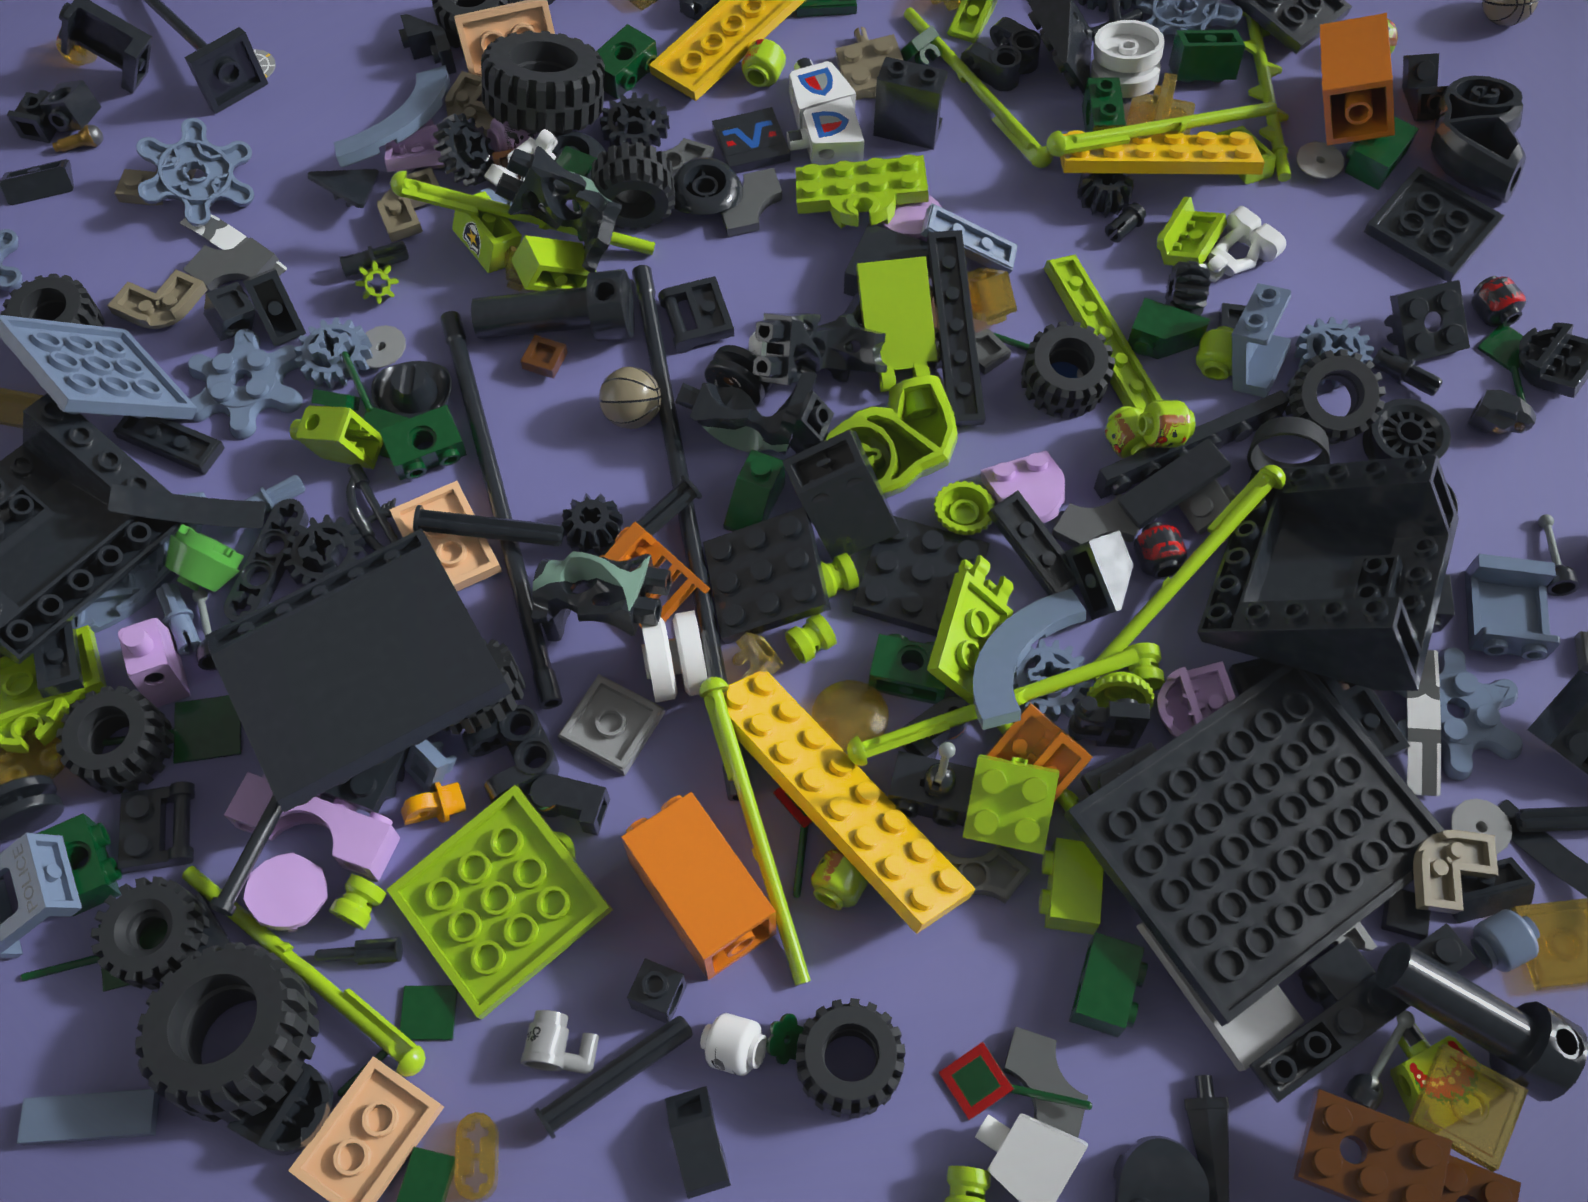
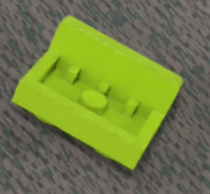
[1157,197,1228,266]

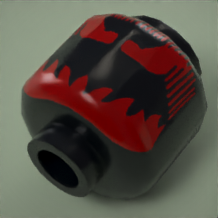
[1471,276,1526,327]
[1134,522,1187,579]

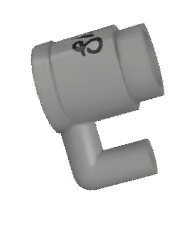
[521,1010,599,1074]

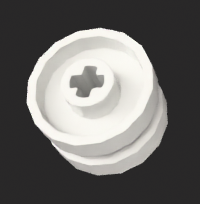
[1091,20,1164,98]
[641,610,707,702]

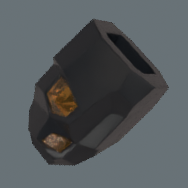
[1467,390,1536,434]

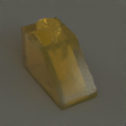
[967,267,1017,325]

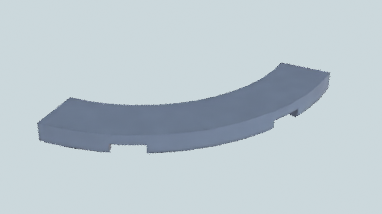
[334,65,450,167]
[74,492,207,634]
[973,589,1086,730]

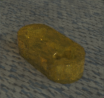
[454,1112,499,1202]

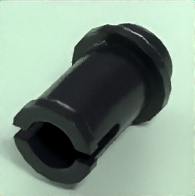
[1105,202,1146,243]

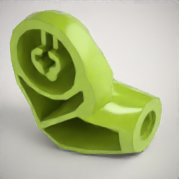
[825,375,958,498]

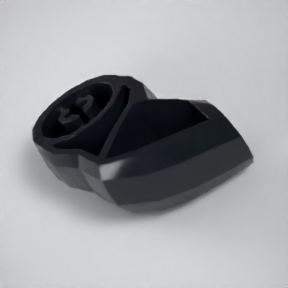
[1431,75,1526,203]

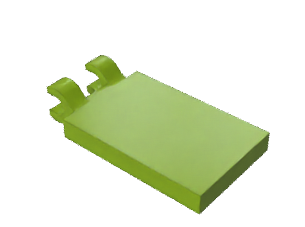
[856,256,937,392]
[927,555,1013,704]

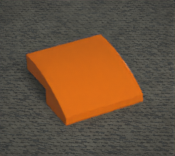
[986,703,1093,802]

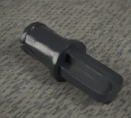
[339,241,409,278]
[1372,347,1443,396]

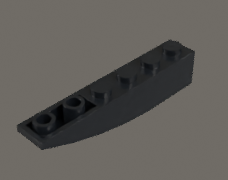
[1249,923,1476,1103]

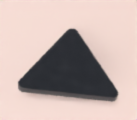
[308,169,379,208]

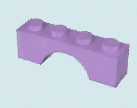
[224,772,400,881]

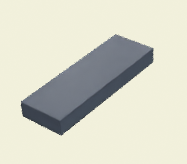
[920,203,1018,276]
[17,1089,160,1146]

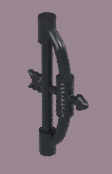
[346,463,399,551]

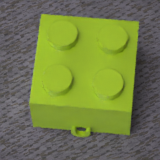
[963,754,1059,855]

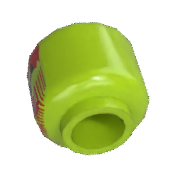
[741,39,786,87]

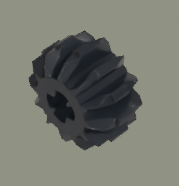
[1077,173,1134,218]
[1165,260,1211,316]
[562,493,624,555]

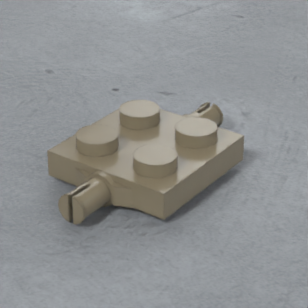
[835,27,903,100]

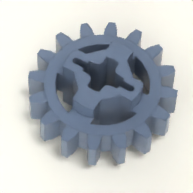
[294,317,373,389]
[1294,317,1374,387]
[1013,639,1091,722]

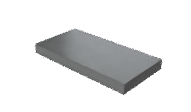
[1136,921,1305,1071]

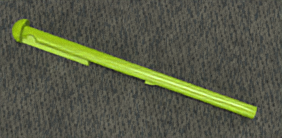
[903,7,1054,168]
[1046,101,1277,157]
[390,171,655,255]
[1092,465,1286,681]
[847,648,1139,766]
[699,677,811,986]
[182,866,426,1077]

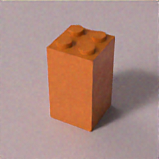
[1320,13,1395,146]
[621,791,777,980]

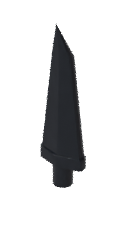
[1184,1075,1230,1202]

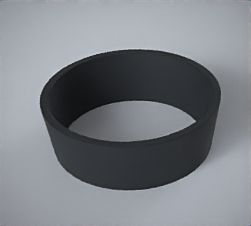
[1247,417,1330,471]

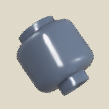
[1471,909,1540,973]

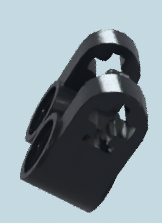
[960,17,1041,91]
[462,705,559,804]

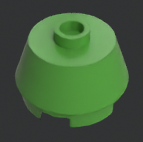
[165,524,244,592]

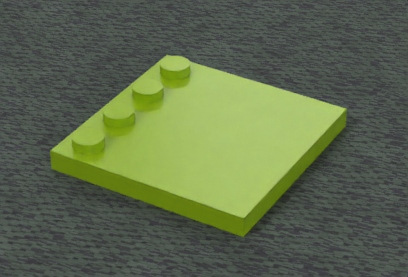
[386,785,613,1019]

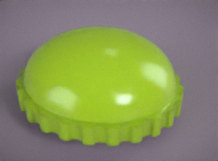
[934,481,995,535]
[1087,672,1154,710]

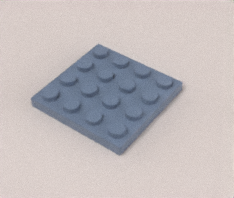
[0,315,197,420]

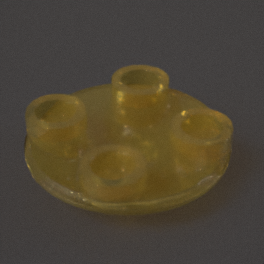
[812,680,889,752]
[0,726,65,785]

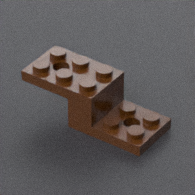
[1293,1089,1521,1202]

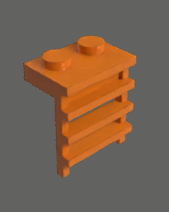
[599,522,710,628]

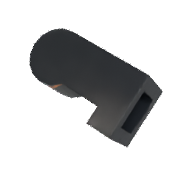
[902,696,969,759]
[530,774,610,836]

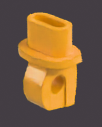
[401,782,466,825]

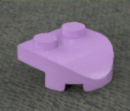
[384,119,445,173]
[981,451,1065,523]
[1157,661,1236,738]

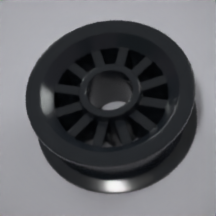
[1362,399,1451,460]

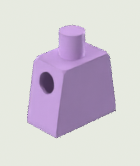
[118,618,191,708]

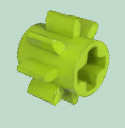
[355,260,399,304]

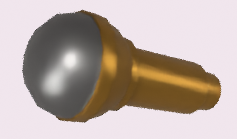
[52,125,103,152]

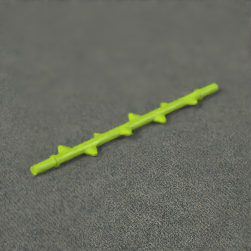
[1242,12,1291,182]

